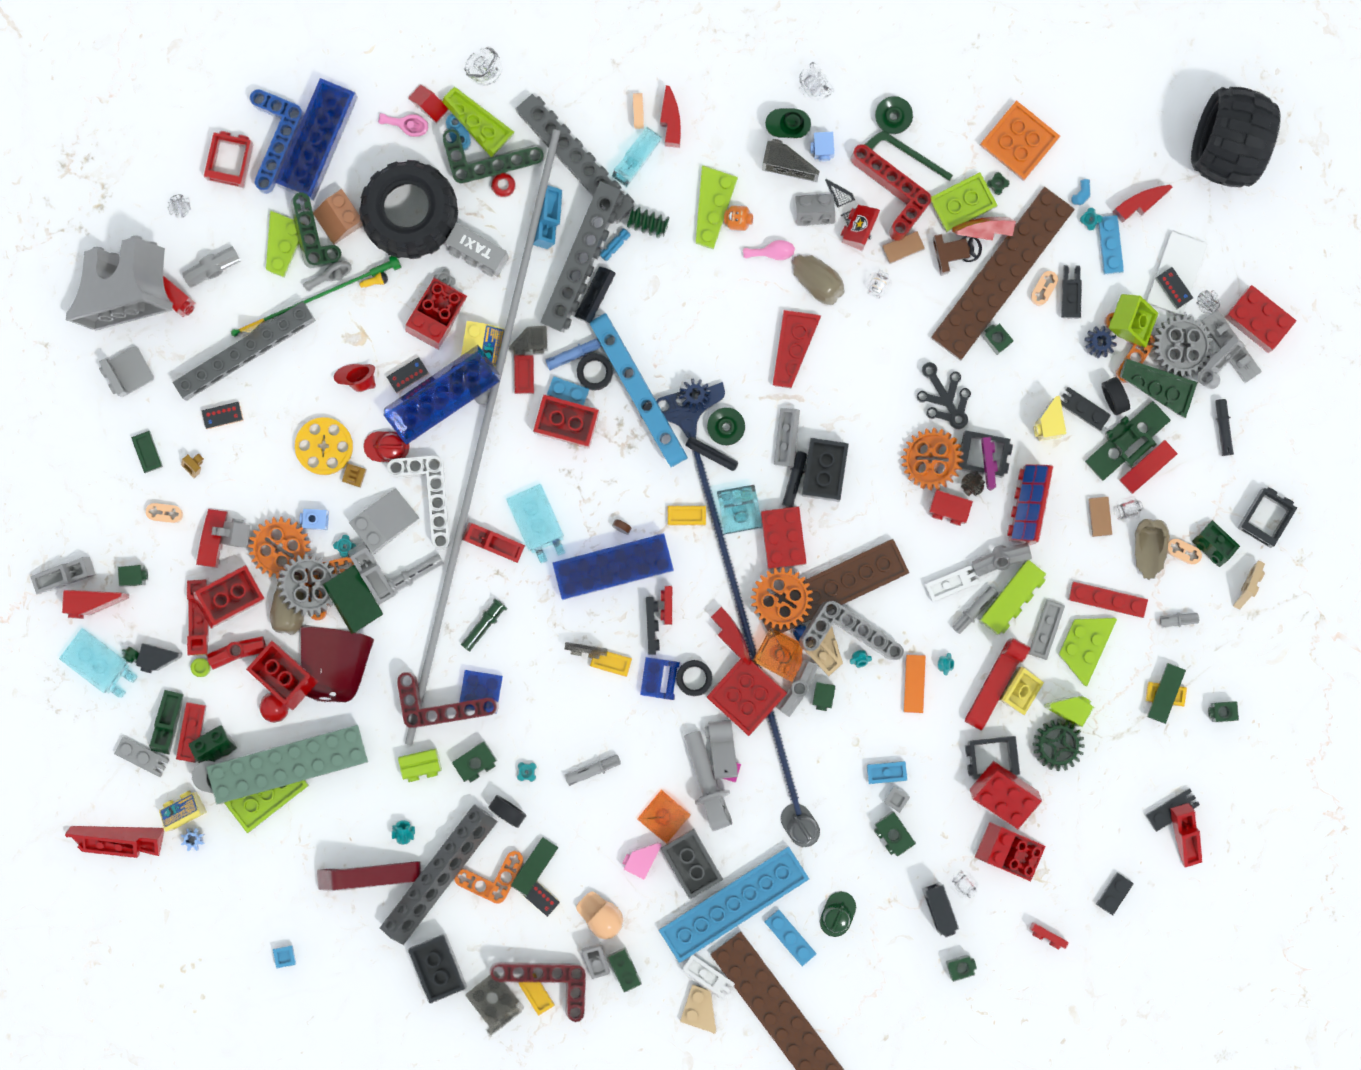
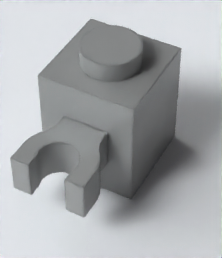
[212,518,251,548]

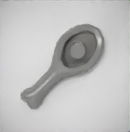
[303,261,352,291]

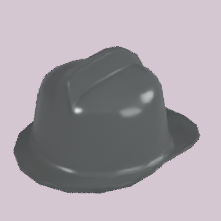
[781,804,820,847]

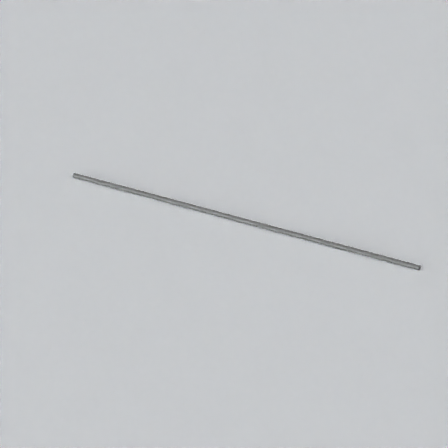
[405,129,561,745]

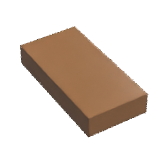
[882,231,925,264]
[1089,497,1112,537]

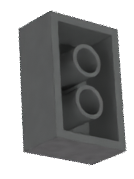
[661,829,723,899]

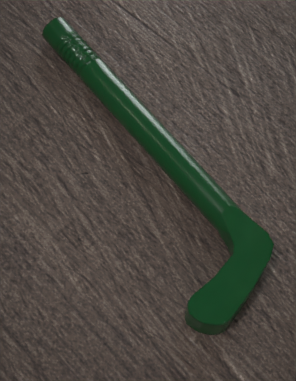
[865,131,953,181]

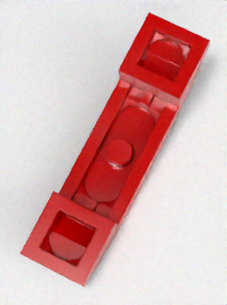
[187,579,209,656]

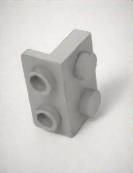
[795,194,835,226]

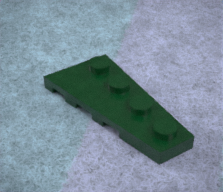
[1119,359,1198,419]

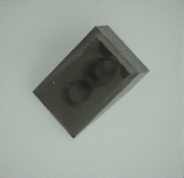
[762,139,820,182]

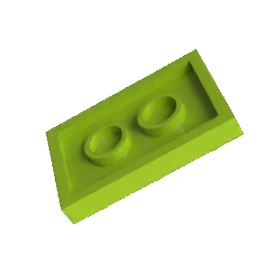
[931,172,998,233]

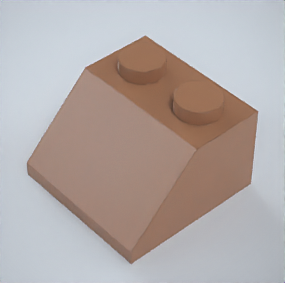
[313,189,363,245]

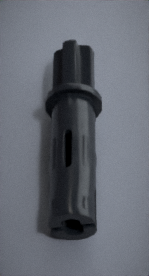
[1215,399,1234,456]
[782,451,807,508]

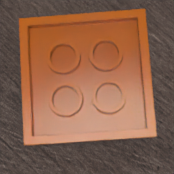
[980,100,1060,181]

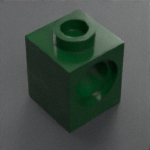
[983,323,1014,355]
[118,565,148,587]
[812,682,836,711]
[1208,701,1239,722]
[946,955,977,982]

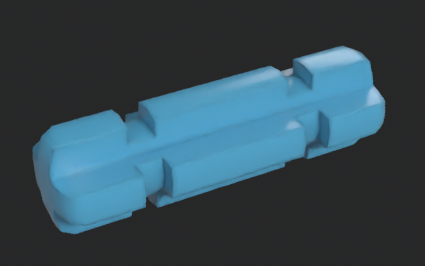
[600,228,630,261]

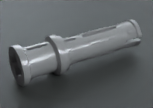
[387,553,444,595]

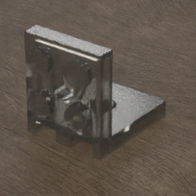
[465,970,524,1037]

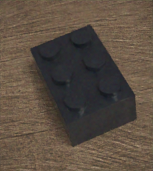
[801,438,849,502]
[408,933,467,1004]

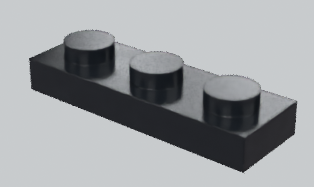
[574,266,616,323]
[646,597,660,655]

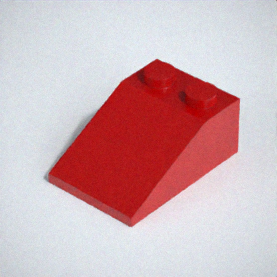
[62,590,129,619]

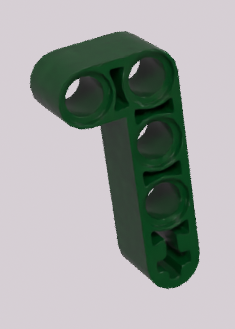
[290,192,342,268]

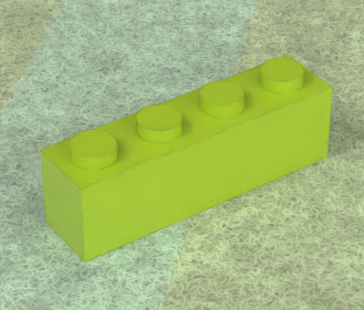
[979,560,1046,635]

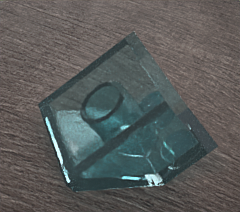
[717,485,762,535]

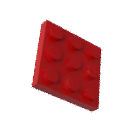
[706,659,788,736]

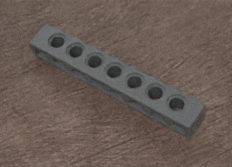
[515,93,635,224]
[540,181,624,332]
[172,302,316,401]
[380,804,498,945]

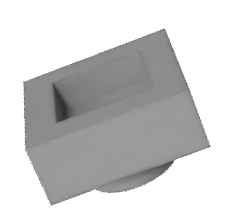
[884,786,910,813]

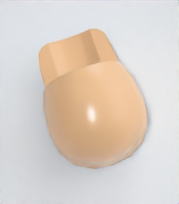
[576,892,623,940]

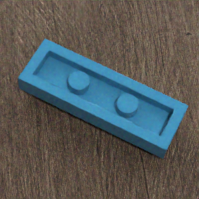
[1098,215,1124,275]
[764,909,817,967]

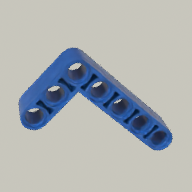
[250,89,304,194]

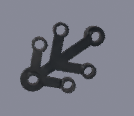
[916,362,971,429]

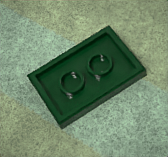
[323,565,383,634]

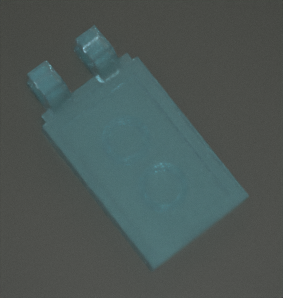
[506,483,565,564]
[59,628,138,698]

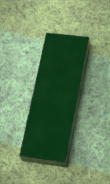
[1147,663,1186,724]
[510,837,559,896]

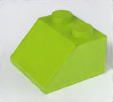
[1109,294,1159,347]
[1044,696,1094,727]

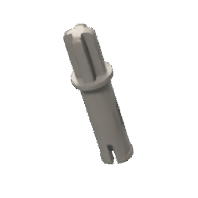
[953,586,999,634]
[565,755,621,786]

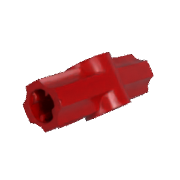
[206,636,266,670]

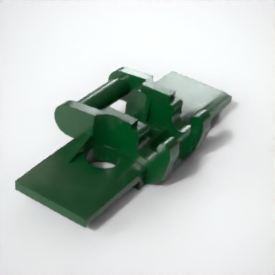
[1085,401,1171,481]

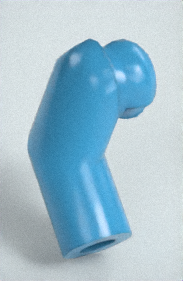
[1071,179,1091,205]

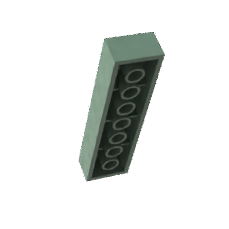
[206,725,368,804]

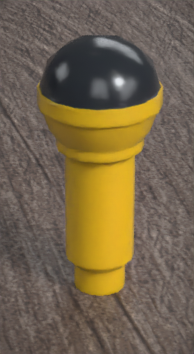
[359,272,388,288]

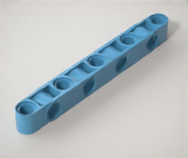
[589,313,688,468]

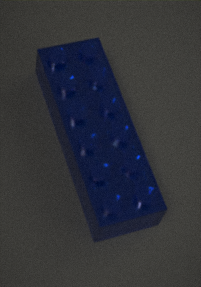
[275,78,358,201]
[383,345,500,445]
[552,533,674,601]

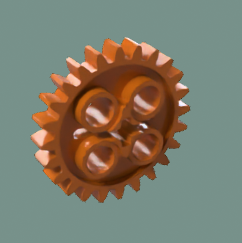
[901,428,964,491]
[248,516,311,579]
[750,567,813,630]

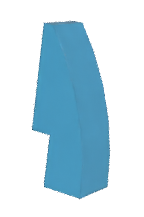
[533,185,562,249]

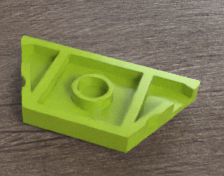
[1058,618,1117,687]

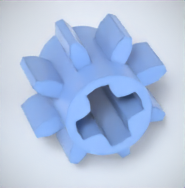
[181,828,205,851]

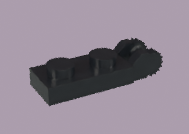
[1061,265,1082,319]

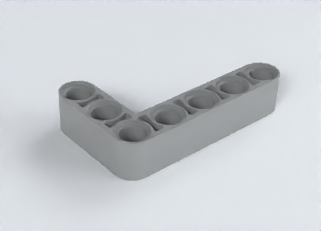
[799,601,904,660]

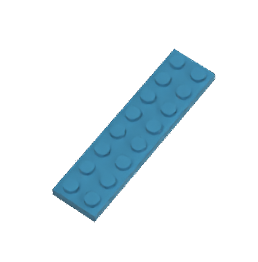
[658,846,809,963]

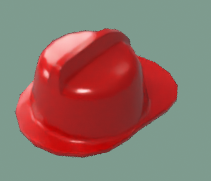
[333,364,376,392]
[363,431,410,462]

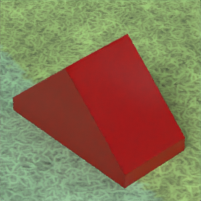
[408,84,449,124]

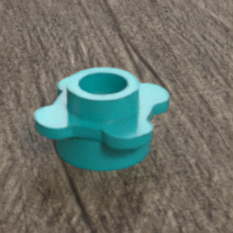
[1080,208,1103,231]
[333,535,356,558]
[850,650,872,668]
[938,653,954,675]
[517,762,537,782]

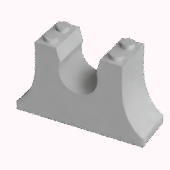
[65,236,173,331]

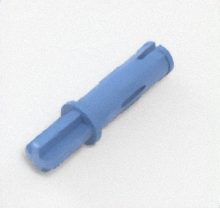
[545,339,601,371]

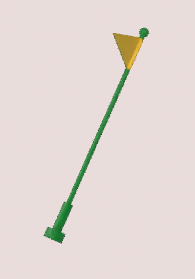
[231,256,402,337]

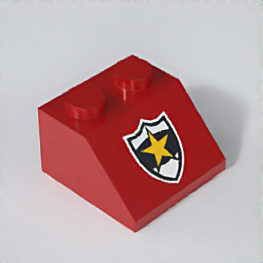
[840,204,880,251]

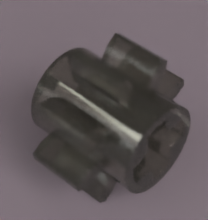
[960,472,985,496]

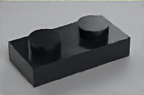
[1096,872,1134,916]

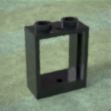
[958,430,1013,478]
[1238,487,1298,548]
[965,736,1020,780]
[922,882,959,937]

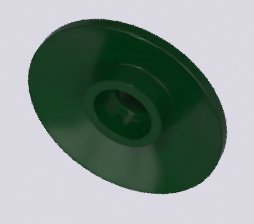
[875,96,913,134]
[707,407,745,446]

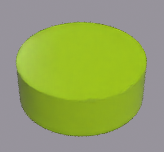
[191,658,211,677]

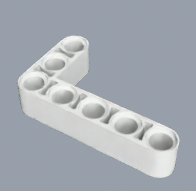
[387,456,450,550]

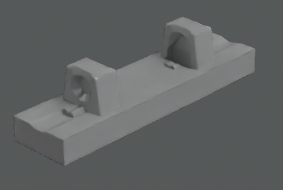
[1201,310,1262,383]

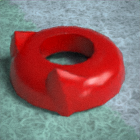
[491,173,516,197]

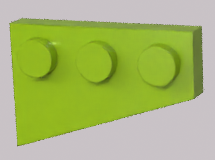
[266,210,305,278]

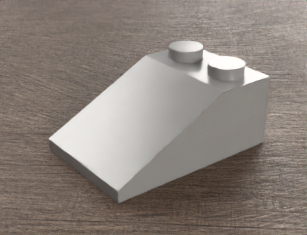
[349,488,419,554]

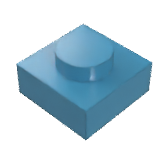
[273,945,296,969]

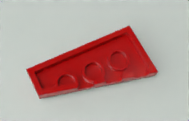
[772,310,822,389]

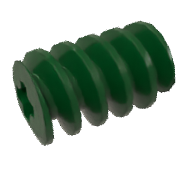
[627,206,670,238]

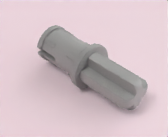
[1160,612,1200,628]

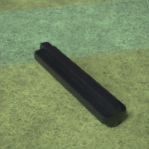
[685,437,739,471]

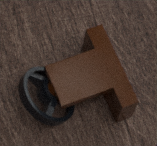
[933,234,982,276]

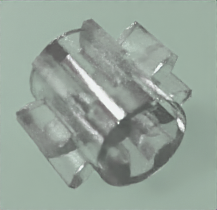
[167,194,191,218]
[1196,290,1221,314]

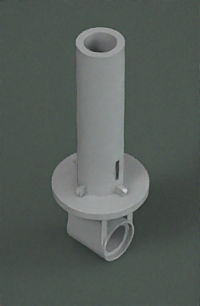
[684,731,732,831]

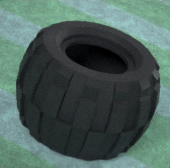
[1191,86,1281,187]
[359,160,458,259]

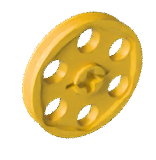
[295,417,353,475]

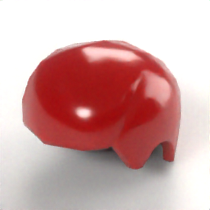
[259,693,289,723]

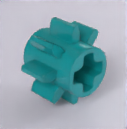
[391,820,415,845]

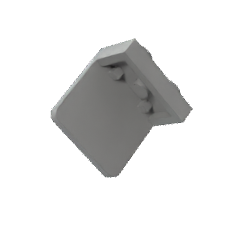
[99,347,154,397]

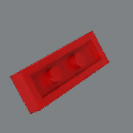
[176,702,207,763]

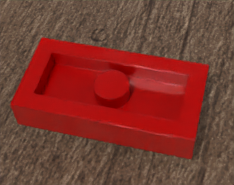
[661,586,672,625]
[1029,922,1069,950]

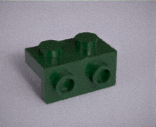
[189,725,237,763]

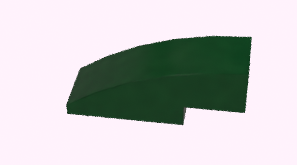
[149,690,184,755]

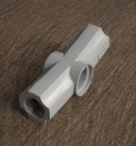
[182,246,241,288]
[972,542,1032,577]
[776,659,819,717]

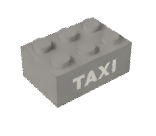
[445,223,509,277]

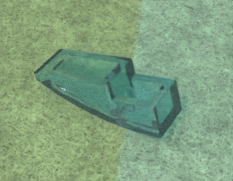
[611,127,662,187]

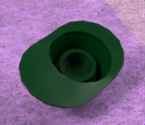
[765,108,811,138]
[820,891,856,937]

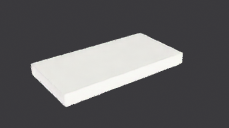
[1147,231,1208,316]

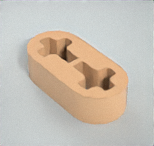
[633,93,644,129]
[1031,271,1058,306]
[146,503,183,523]
[1167,539,1202,565]

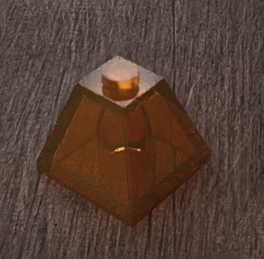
[753,627,802,682]
[637,789,691,844]

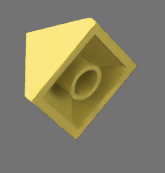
[999,667,1044,715]

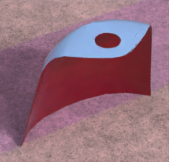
[301,627,374,703]

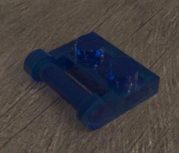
[640,657,680,700]

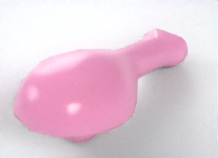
[378,113,428,137]
[742,240,795,261]

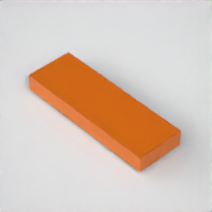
[904,655,926,713]

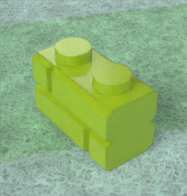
[398,748,442,782]

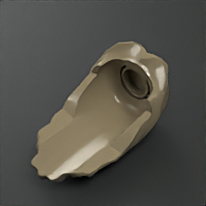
[791,255,845,305]
[1135,519,1170,580]
[270,574,304,635]

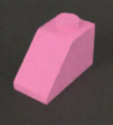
[622,842,662,880]

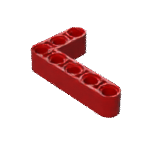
[851,144,931,241]
[964,638,1031,731]

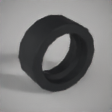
[576,353,613,391]
[1101,377,1130,416]
[676,660,713,697]
[488,795,526,828]

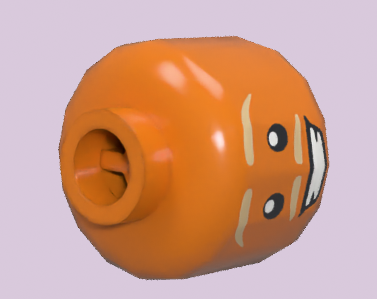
[724,205,753,231]

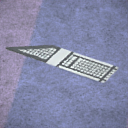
[825,179,872,241]

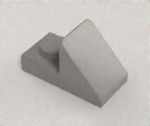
[581,944,610,979]

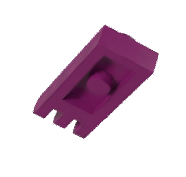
[981,437,998,491]

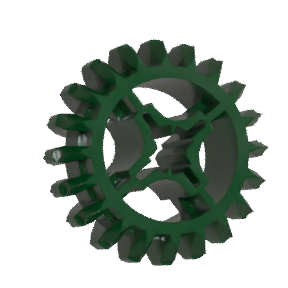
[1032,719,1085,771]

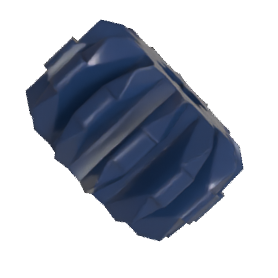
[1084,326,1117,358]
[679,378,711,411]

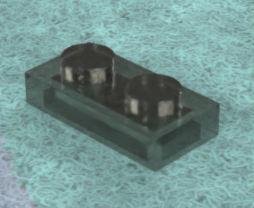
[564,642,608,659]

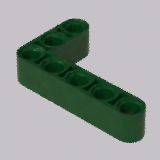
[443,127,544,184]

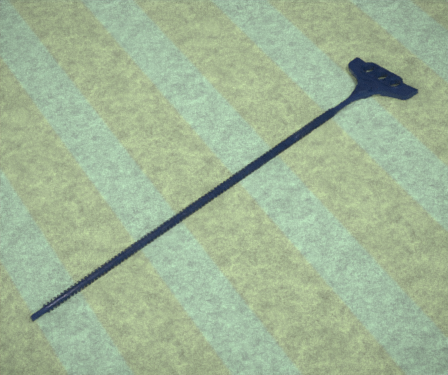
[640,382,802,816]

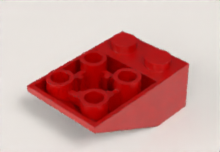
[405,278,467,350]
[975,822,1046,882]

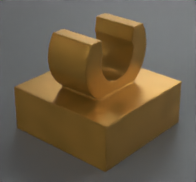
[181,453,204,478]
[342,464,366,488]

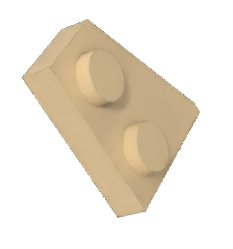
[1233,560,1265,610]
[804,627,843,677]
[680,984,716,1034]

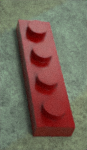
[1068,582,1148,618]

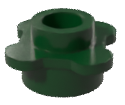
[987,172,1010,195]
[122,646,139,664]

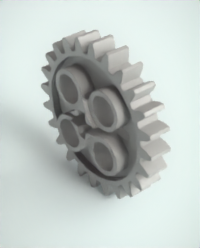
[1151,314,1214,377]
[276,554,338,617]

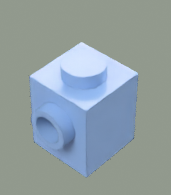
[810,132,834,162]
[300,509,329,530]

